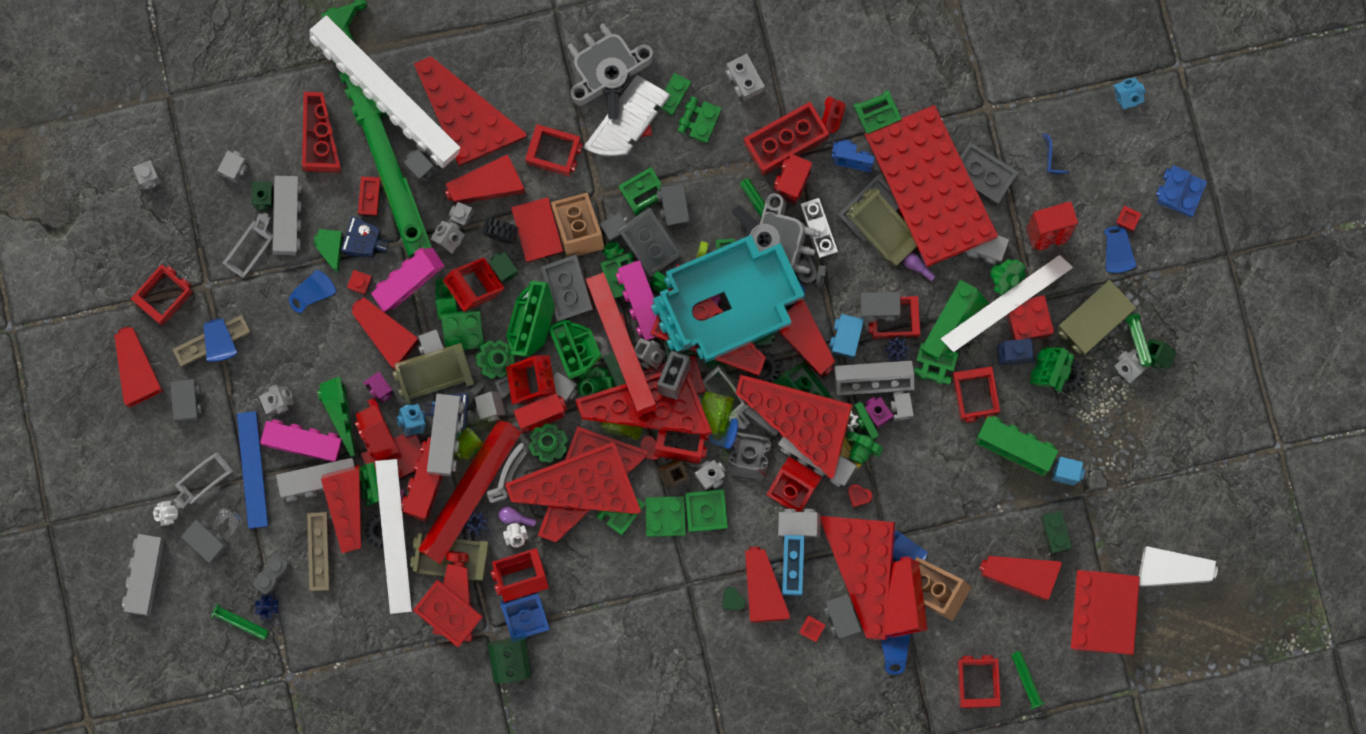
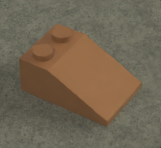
[551,193,604,257]
[915,557,972,621]

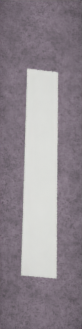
[941,255,1073,352]
[375,459,412,614]

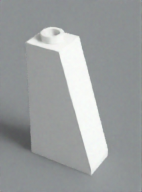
[1139,546,1218,587]

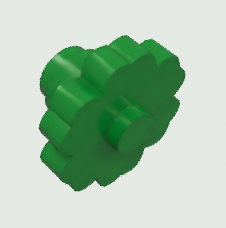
[990,259,1026,296]
[475,340,515,379]
[577,366,616,397]
[529,424,568,464]
[845,431,883,465]

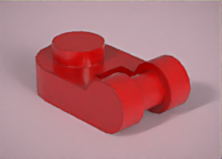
[822,96,846,133]

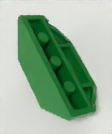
[506,281,555,357]
[549,319,602,379]

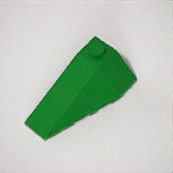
[921,280,990,359]
[317,377,357,459]

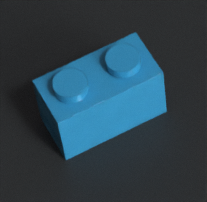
[829,314,864,360]
[1051,457,1085,486]

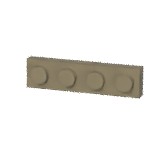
[172,315,251,367]
[307,512,330,592]

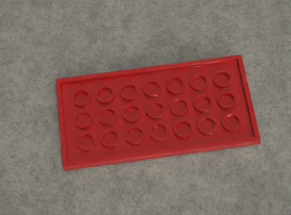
[865,105,998,267]

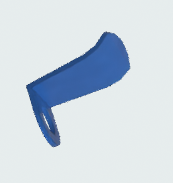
[1042,134,1070,174]
[1104,226,1137,273]
[289,270,336,313]
[203,318,237,362]
[708,418,738,449]
[893,530,928,562]
[880,634,910,675]

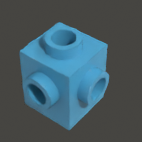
[1114,78,1146,110]
[396,404,426,437]

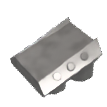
[727,432,772,481]

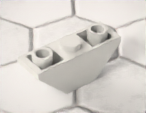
[801,198,838,258]

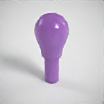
[903,252,936,281]
[499,506,536,527]

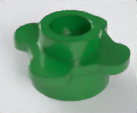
[602,242,624,259]

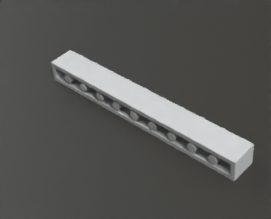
[309,15,460,169]

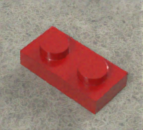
[358,176,381,217]

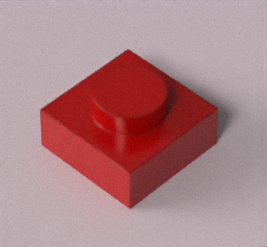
[1115,206,1141,232]
[347,270,372,295]
[799,615,825,643]

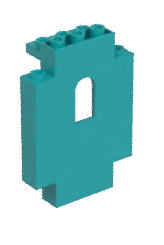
[651,235,805,363]

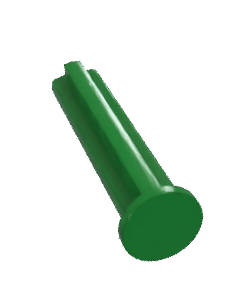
[740,178,765,218]
[1125,313,1152,367]
[211,603,269,640]
[1011,651,1045,710]

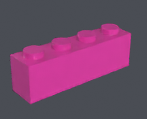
[371,248,445,312]
[616,260,657,340]
[260,419,343,462]

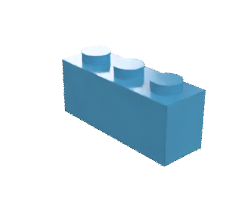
[782,535,804,597]

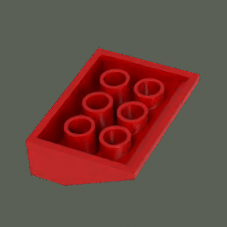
[1071,570,1140,655]

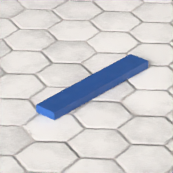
[237,411,269,529]

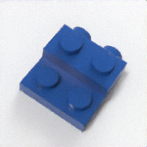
[831,140,874,173]
[1156,165,1207,217]
[500,592,550,639]

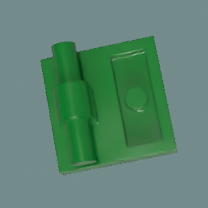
[1029,348,1075,392]

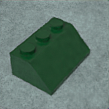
[773,362,833,399]

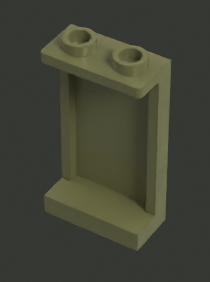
[846,188,916,266]
[1057,280,1136,357]
[393,343,474,404]
[410,533,489,582]

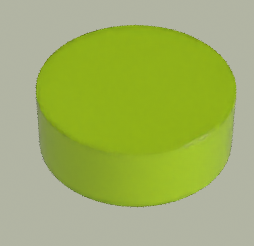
[696,241,708,259]

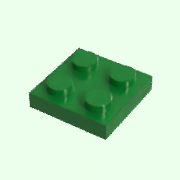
[441,309,484,350]
[685,489,728,532]
[645,496,685,537]

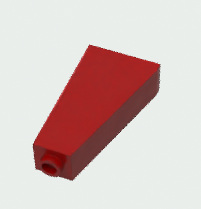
[444,154,525,205]
[352,297,420,371]
[777,299,835,377]
[114,327,164,408]
[745,546,790,623]
[979,556,1062,601]
[883,557,927,638]
[432,562,473,642]

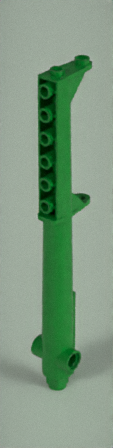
[321,0,432,259]

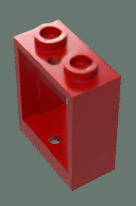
[525,124,583,177]
[443,257,505,312]
[130,264,193,327]
[868,296,920,339]
[506,355,556,405]
[952,366,1000,423]
[514,393,567,434]
[654,429,709,464]
[491,548,549,602]
[957,655,1001,709]

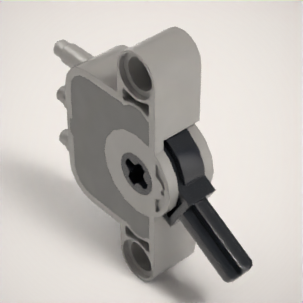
[568,23,653,120]
[732,193,820,274]

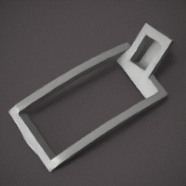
[223,213,273,278]
[702,365,750,430]
[487,443,529,503]
[174,452,233,509]

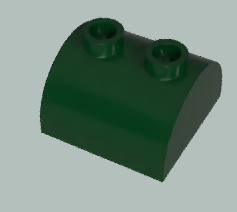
[487,637,532,683]

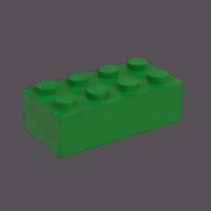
[974,416,1058,477]

